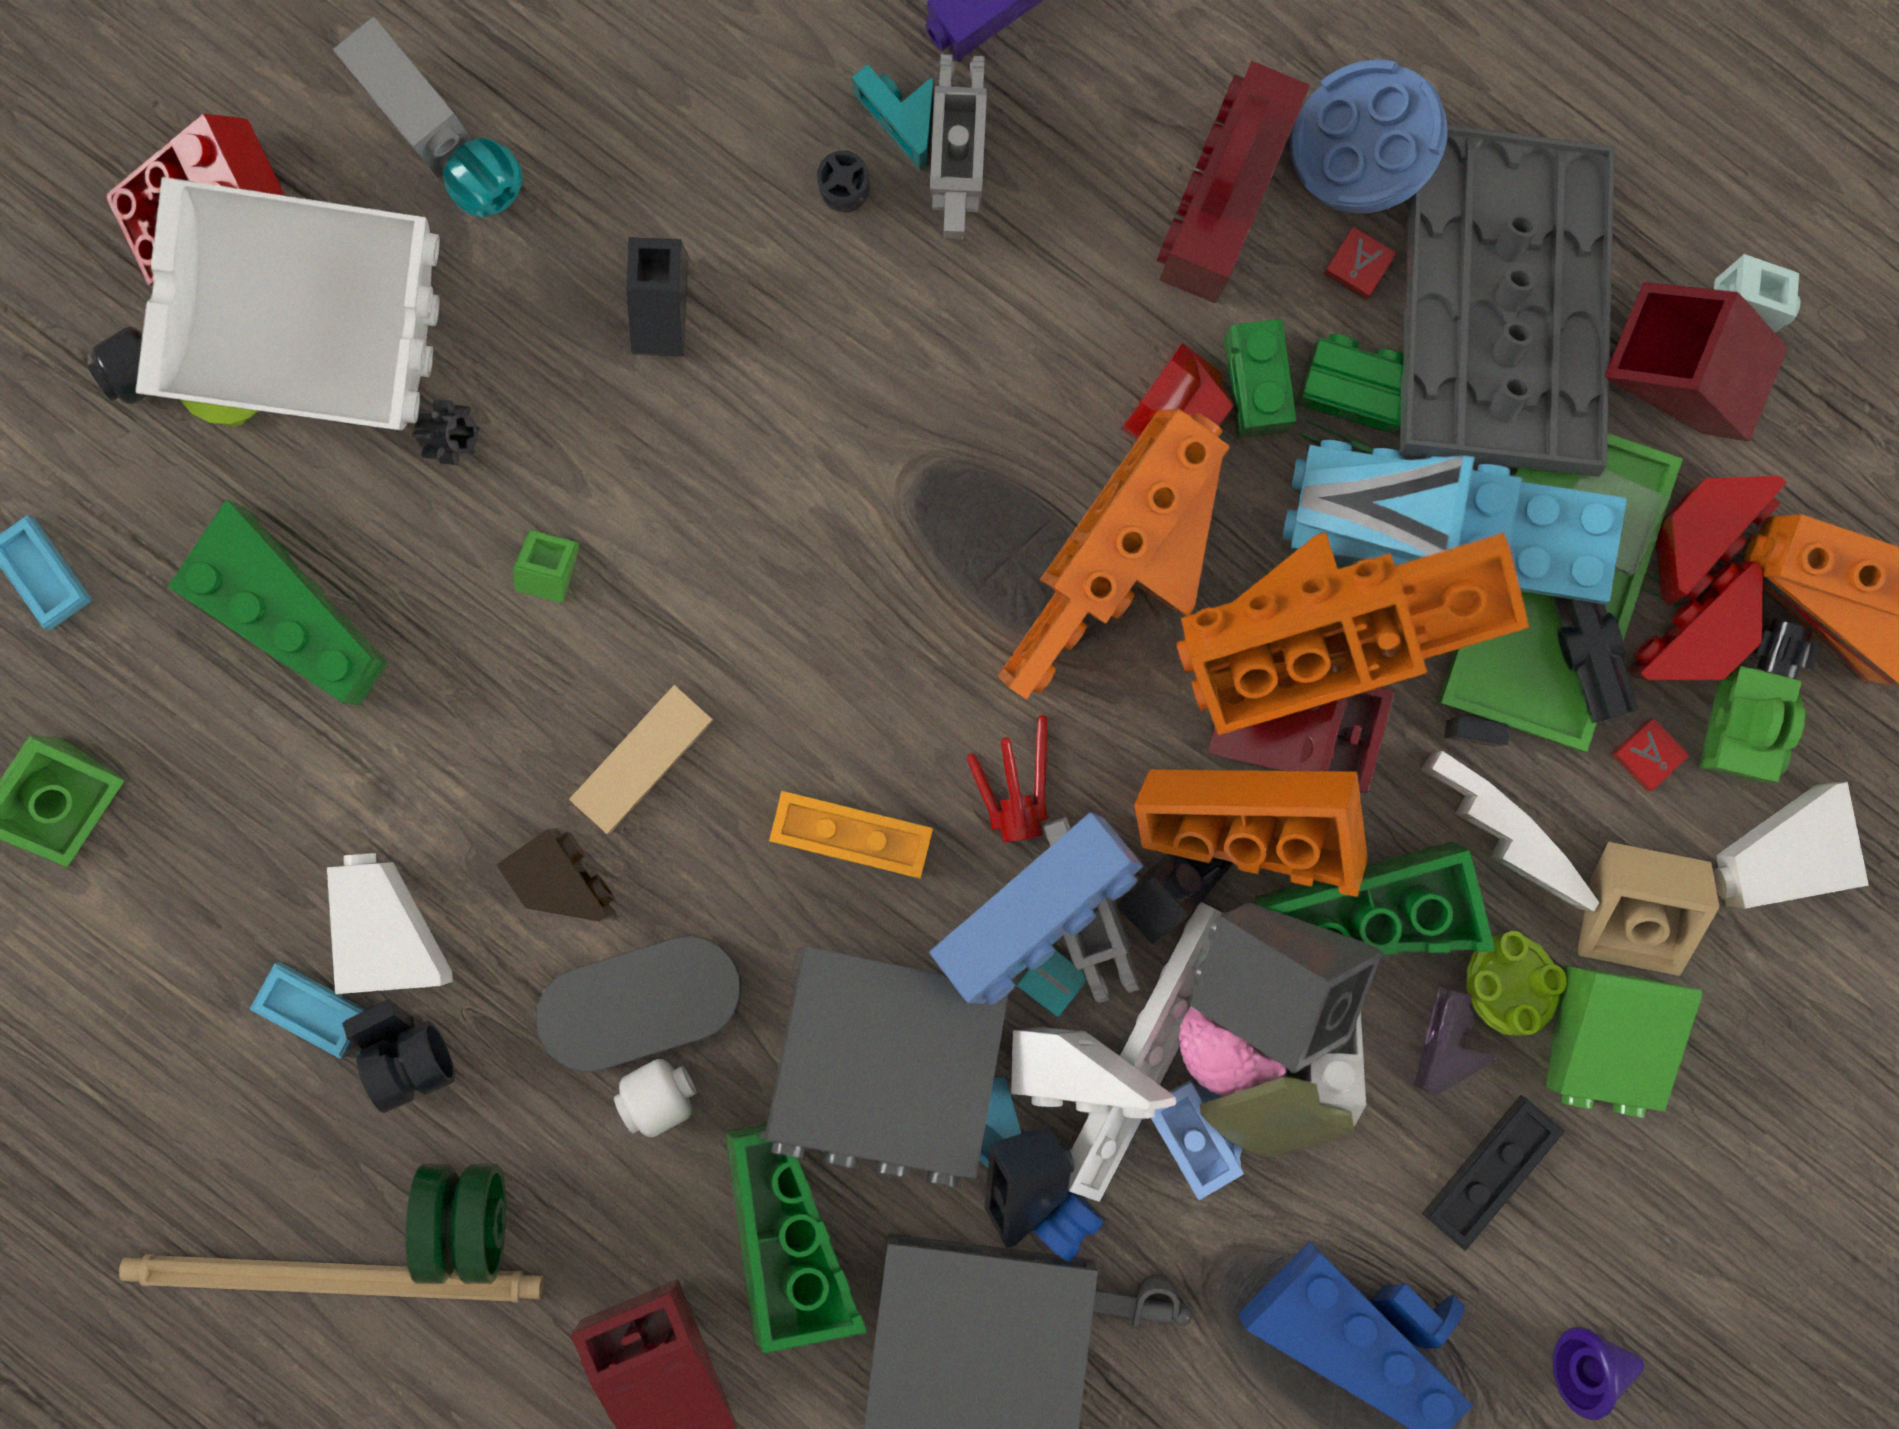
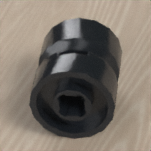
[356,1020,455,1113]

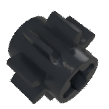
[412,399,480,465]
[1752,618,1822,679]

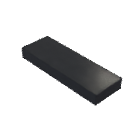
[1421,1095,1565,1251]

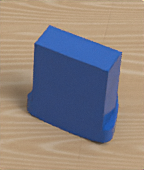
[1371,1284,1465,1349]

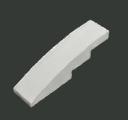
[1421,751,1599,912]

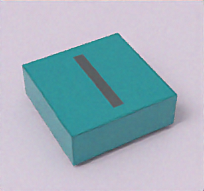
[1016,949,1087,1017]

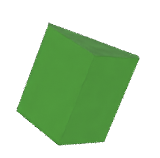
[0,735,125,867]

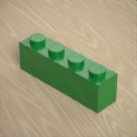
[725,1124,867,1353]

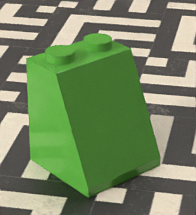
[1546,965,1702,1117]

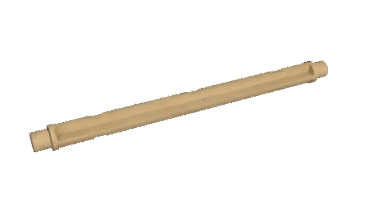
[119,1254,544,1303]

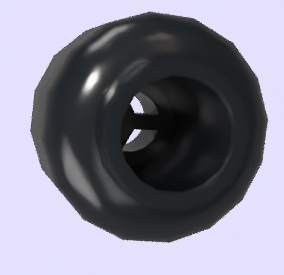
[87,327,149,404]

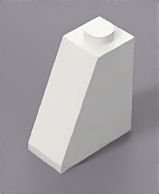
[1714,782,1869,909]
[327,853,453,994]

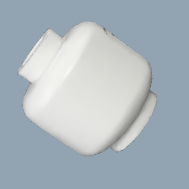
[614,1059,697,1137]

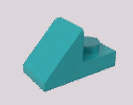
[852,64,934,170]

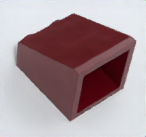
[1604,282,1788,442]

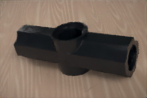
[1550,596,1639,724]

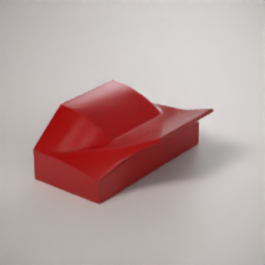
[1120,343,1234,440]

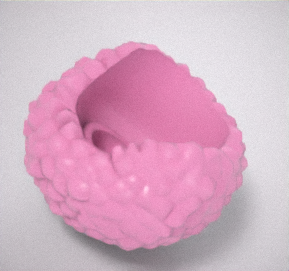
[1179,1007,1287,1096]

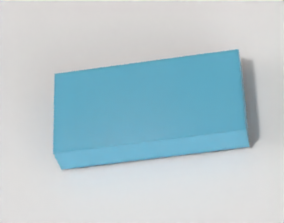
[0,515,93,630]
[250,962,367,1059]

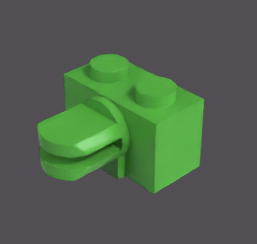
[1699,666,1805,783]

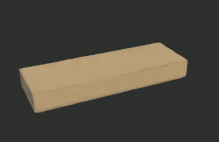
[569,685,714,834]

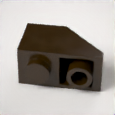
[496,828,615,921]

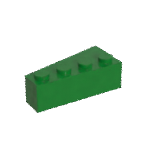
[1254,841,1495,955]

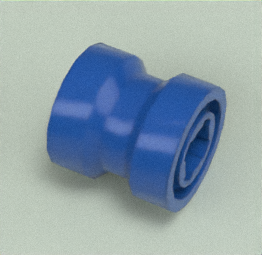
[1033,1191,1105,1262]

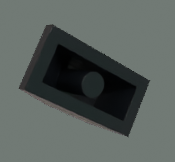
[984,1125,1074,1249]

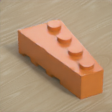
[1134,769,1368,897]

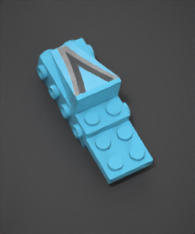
[1282,440,1627,605]

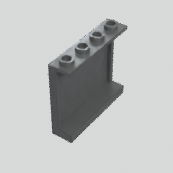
[759,946,1009,1187]
[864,1233,1098,1429]

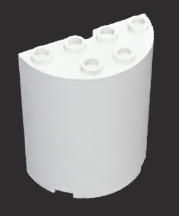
[136,177,440,430]

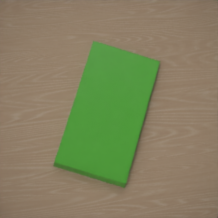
[1436,433,1683,752]

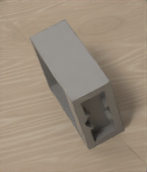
[332,16,472,178]

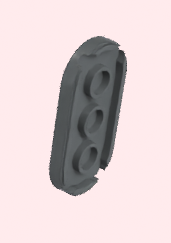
[536,935,741,1072]

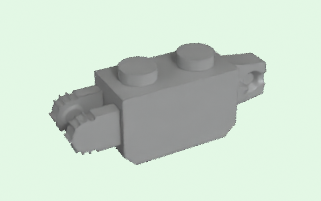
[930,54,987,240]
[1044,817,1140,1003]

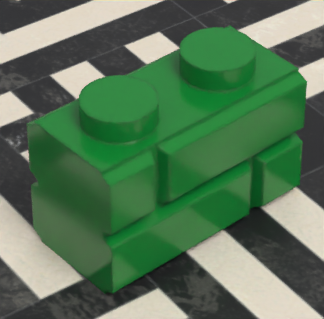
[1223,319,1297,438]
[1295,334,1404,434]

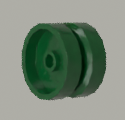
[406,1164,506,1284]

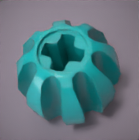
[443,137,523,218]

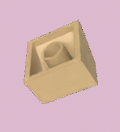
[1578,842,1720,976]

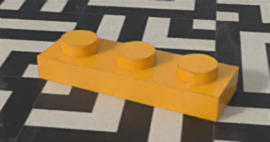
[769,791,933,879]

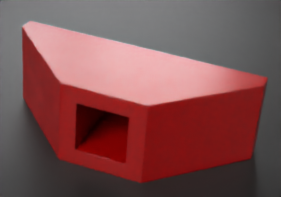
[1656,476,1787,605]
[1627,561,1763,680]

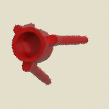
[966,715,1048,842]

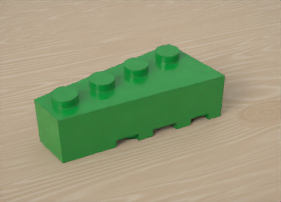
[167,499,388,705]

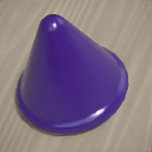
[1553,1327,1644,1420]

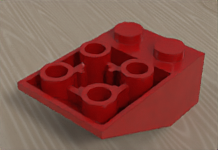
[105,113,285,286]

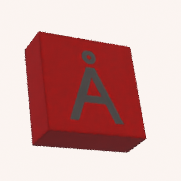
[1323,227,1396,300]
[1611,718,1689,791]

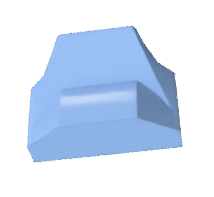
[1151,1080,1244,1200]

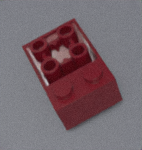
[1207,687,1395,793]
[571,1279,737,1429]

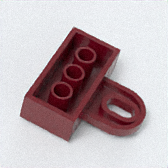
[1156,61,1310,303]

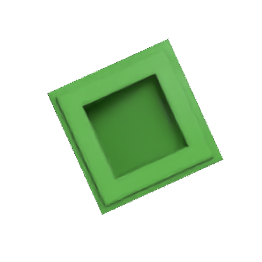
[513,529,579,603]

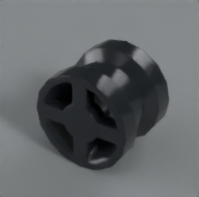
[817,150,869,212]

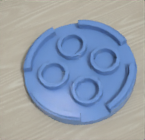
[1290,59,1448,214]

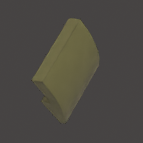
[1199,1077,1355,1158]

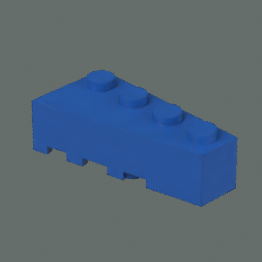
[1237,1241,1473,1429]

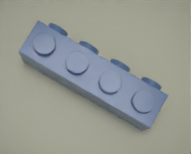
[929,812,1144,1005]

